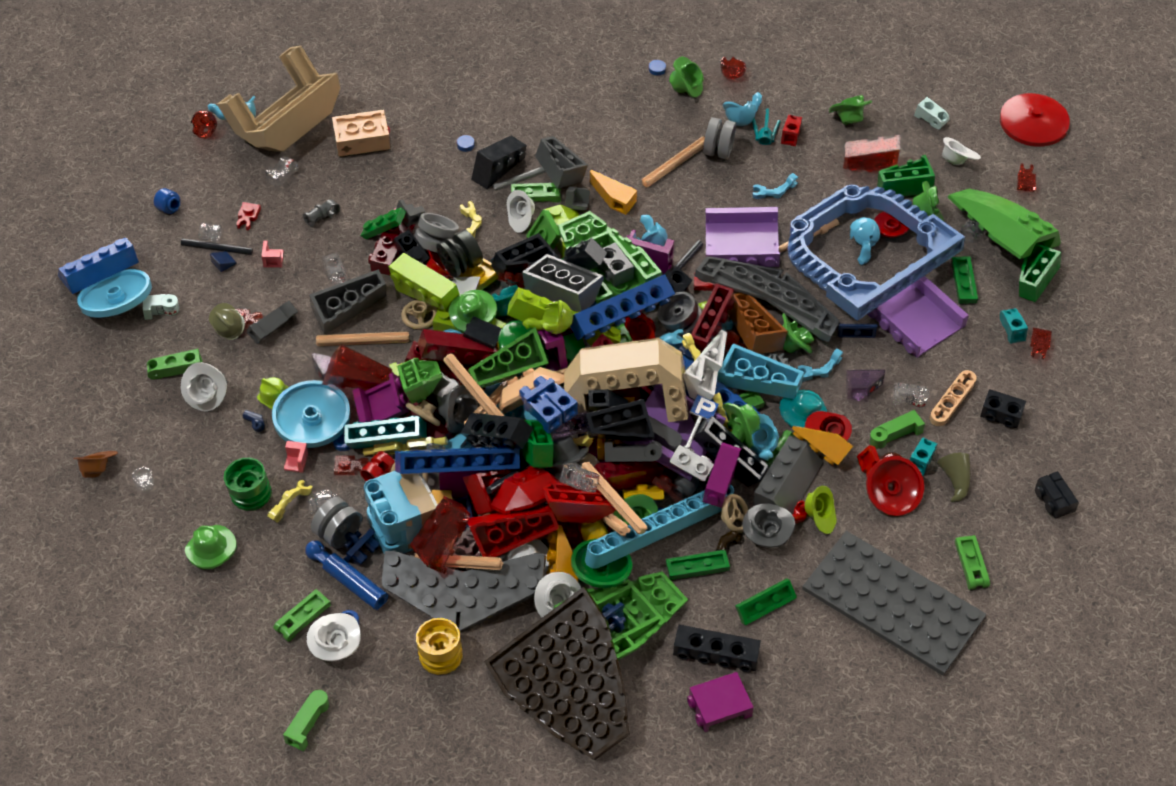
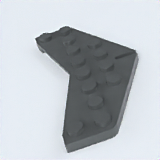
[694,256,839,342]
[382,551,546,633]

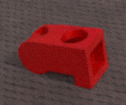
[781,114,802,147]

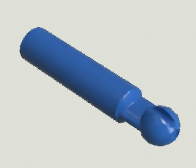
[305,541,388,610]

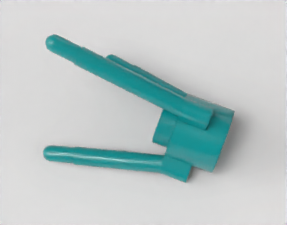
[752,108,781,145]

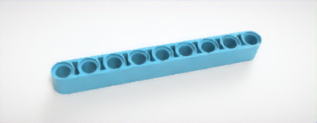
[585,485,734,568]

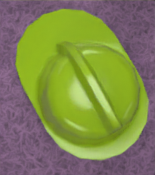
[257,377,289,410]
[805,486,836,534]

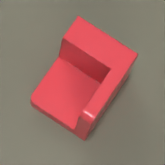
[262,241,284,268]
[284,441,308,473]

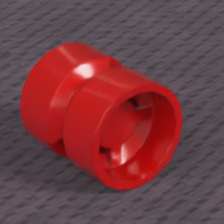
[360,451,395,482]

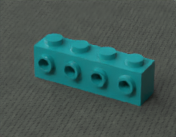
[345,415,427,449]

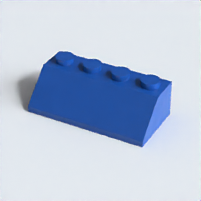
[58,237,139,294]

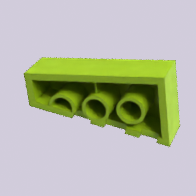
[388,253,460,311]

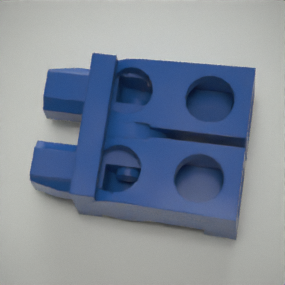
[519,375,578,434]

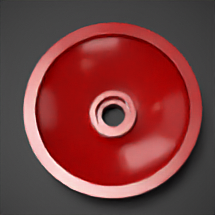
[866,456,924,516]

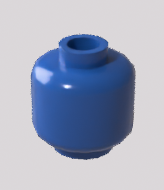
[153,188,181,214]

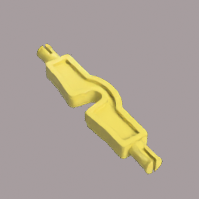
[363,437,448,456]

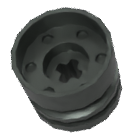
[436,229,483,278]

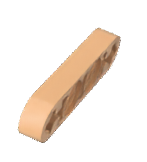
[930,370,976,426]

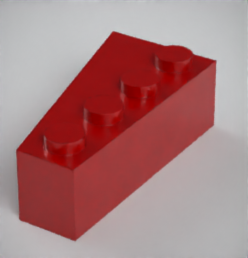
[462,469,544,515]
[466,503,560,557]

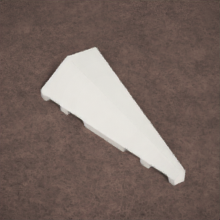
[683,330,727,400]

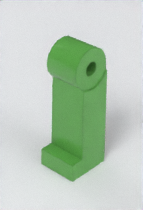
[147,349,202,380]
[870,410,925,449]
[283,690,329,752]

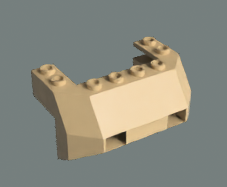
[217,46,340,152]
[564,338,689,435]

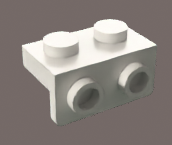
[670,445,714,481]

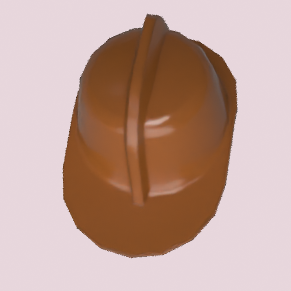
[73,451,118,478]

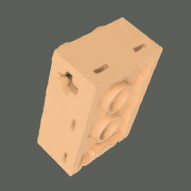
[332,110,390,157]

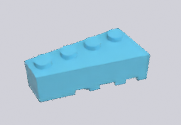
[717,344,804,399]

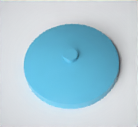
[77,269,152,318]
[272,380,351,448]

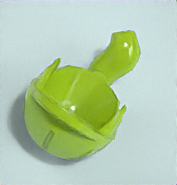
[522,300,573,334]

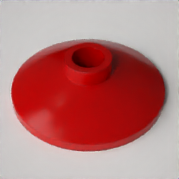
[874,212,909,237]

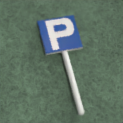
[685,394,719,449]

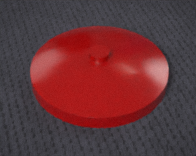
[1000,93,1070,147]

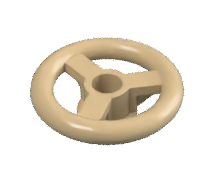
[401,300,438,330]
[406,400,440,426]
[721,494,748,533]

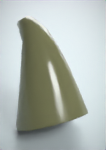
[937,452,971,502]

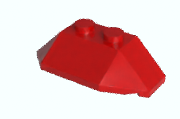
[491,466,562,515]
[541,482,617,523]

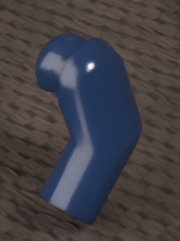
[243,410,265,432]

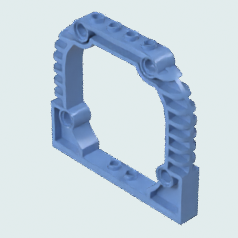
[788,184,965,321]

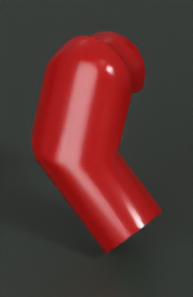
[792,501,807,524]

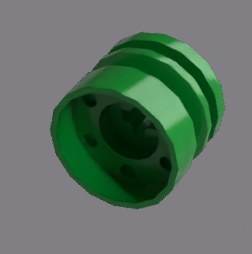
[224,457,272,511]

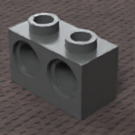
[597,243,634,287]

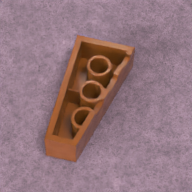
[728,293,788,354]

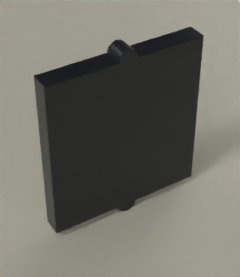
[463,316,502,349]

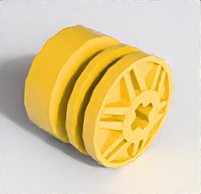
[416,618,463,675]

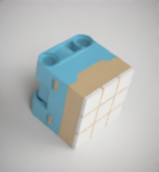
[364,471,441,554]

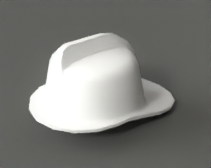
[942,137,981,166]
[507,190,535,233]

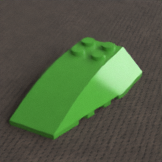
[947,189,1061,259]
[558,211,662,304]
[554,571,688,660]

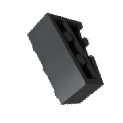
[535,136,588,189]

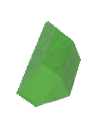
[397,358,443,404]

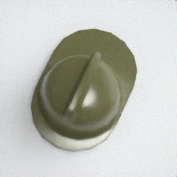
[209,303,245,340]

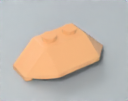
[498,367,564,415]

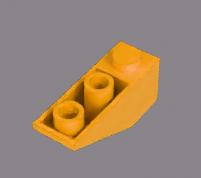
[590,170,637,215]
[792,426,853,465]
[545,524,578,582]

